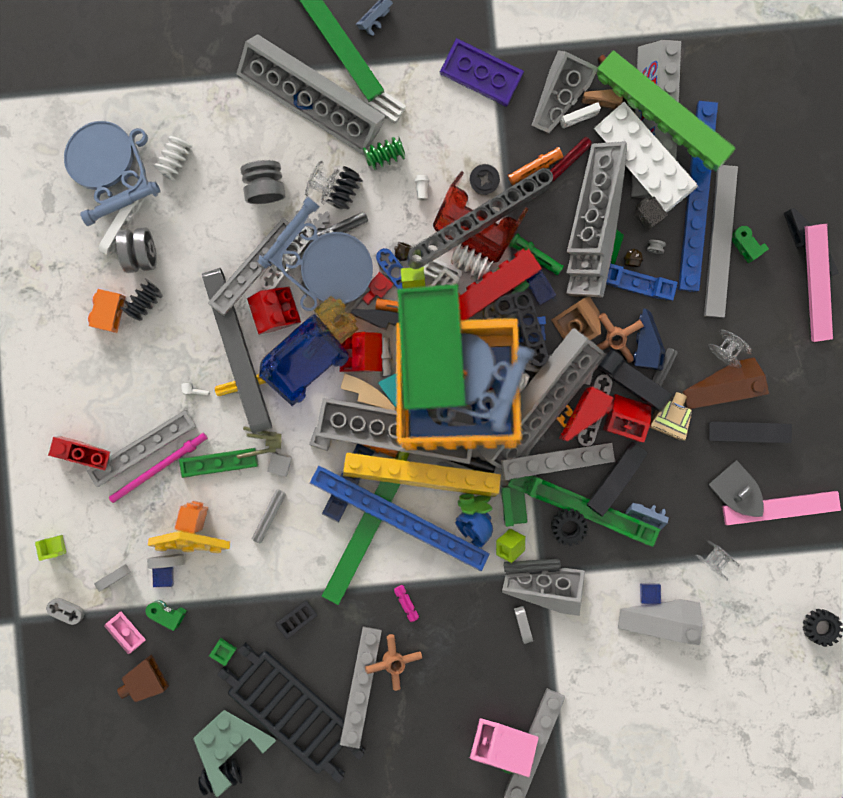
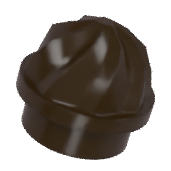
[394,242,412,261]
[624,249,643,267]

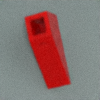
[48,436,111,471]

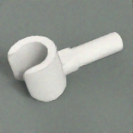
[181,383,209,396]

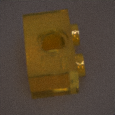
[313,296,358,343]

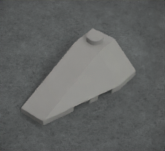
[502,568,585,616]

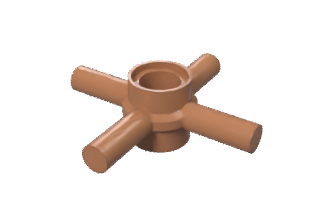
[596,313,644,363]
[365,634,422,691]

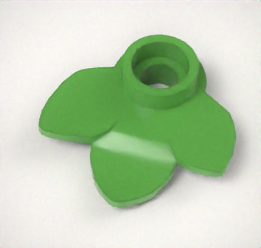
[458,493,492,514]

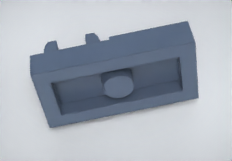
[356,0,393,36]
[625,503,669,530]

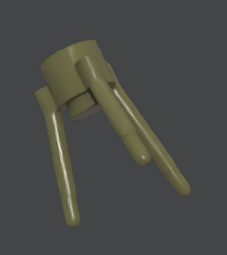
[236,426,281,459]

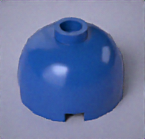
[455,512,493,548]

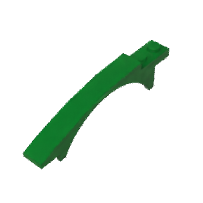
[507,475,660,547]

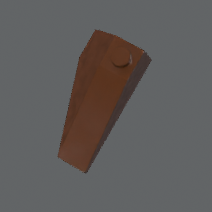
[683,357,769,409]

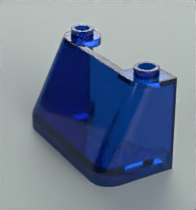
[259,314,349,406]

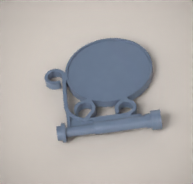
[64,121,161,226]
[257,196,373,311]
[437,333,534,433]

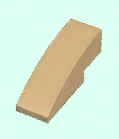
[341,374,396,410]

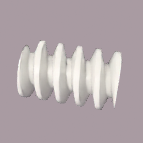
[154,136,192,181]
[451,243,493,280]

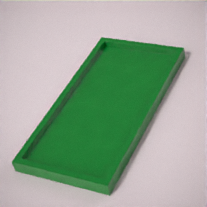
[397,284,466,410]

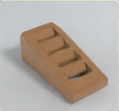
[581,89,623,109]

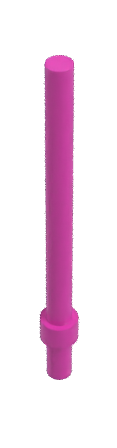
[109,432,208,503]

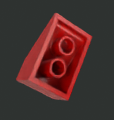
[559,386,613,441]

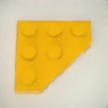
[148,531,230,553]

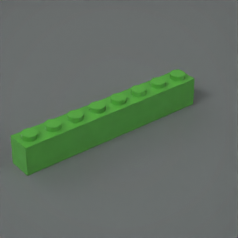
[597,50,735,172]

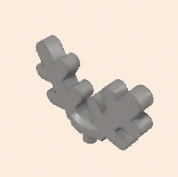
[296,210,330,233]

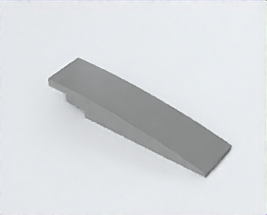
[566,141,627,298]

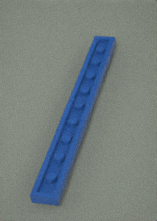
[678,101,718,292]
[309,466,490,571]

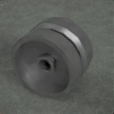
[116,227,157,273]

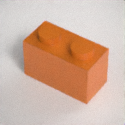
[88,289,126,333]
[175,501,208,534]

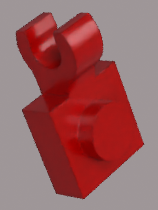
[362,272,394,305]

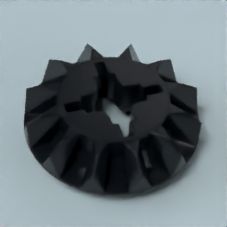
[469,164,500,195]

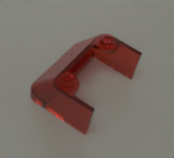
[433,171,528,263]

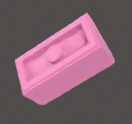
[104,612,146,655]

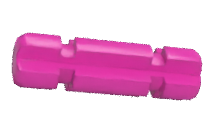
[394,585,419,622]

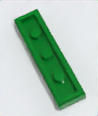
[179,448,258,478]

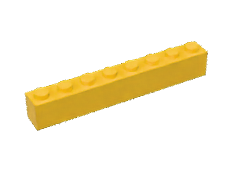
[343,453,501,497]

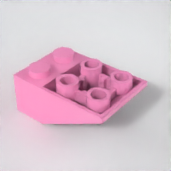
[470,718,539,777]

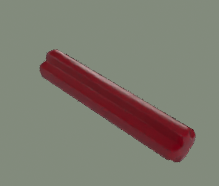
[550,137,592,182]

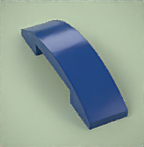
[606,263,678,301]

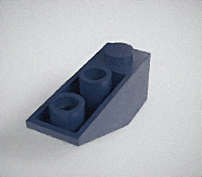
[634,309,666,370]

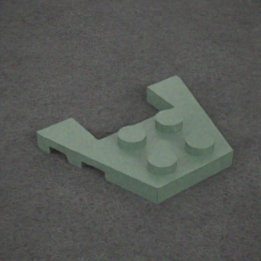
[193,710,276,798]

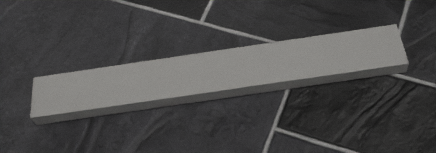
[704,165,738,318]

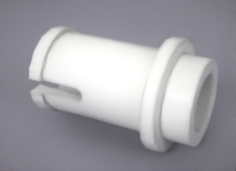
[415,175,429,200]

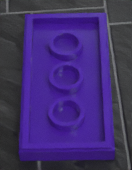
[440,38,524,107]

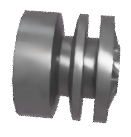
[240,160,286,204]

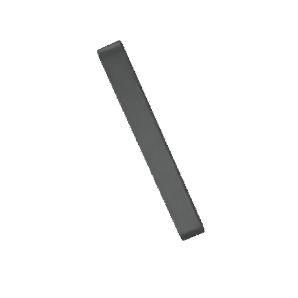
[407,169,553,269]
[202,268,272,434]

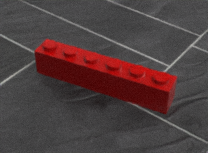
[458,248,543,321]

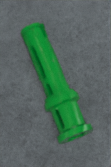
[508,232,564,276]

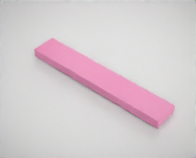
[805,224,833,342]
[722,491,841,525]

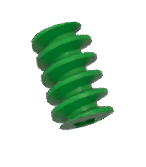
[363,136,405,170]

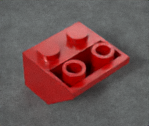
[247,286,301,335]
[339,332,382,372]
[603,394,651,443]

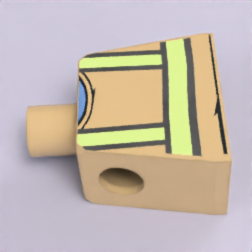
[649,392,692,441]

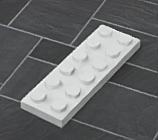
[594,102,698,213]

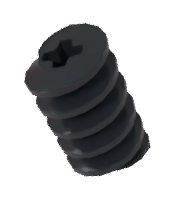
[326,166,363,210]
[120,278,163,321]
[198,759,243,796]

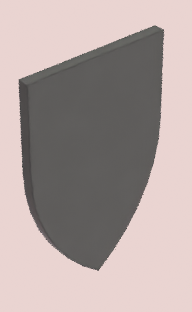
[708,460,764,517]

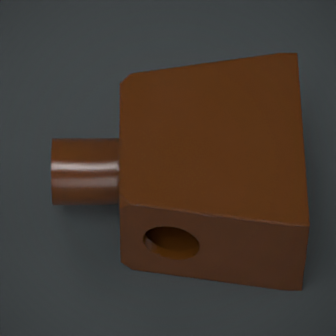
[117,654,169,702]

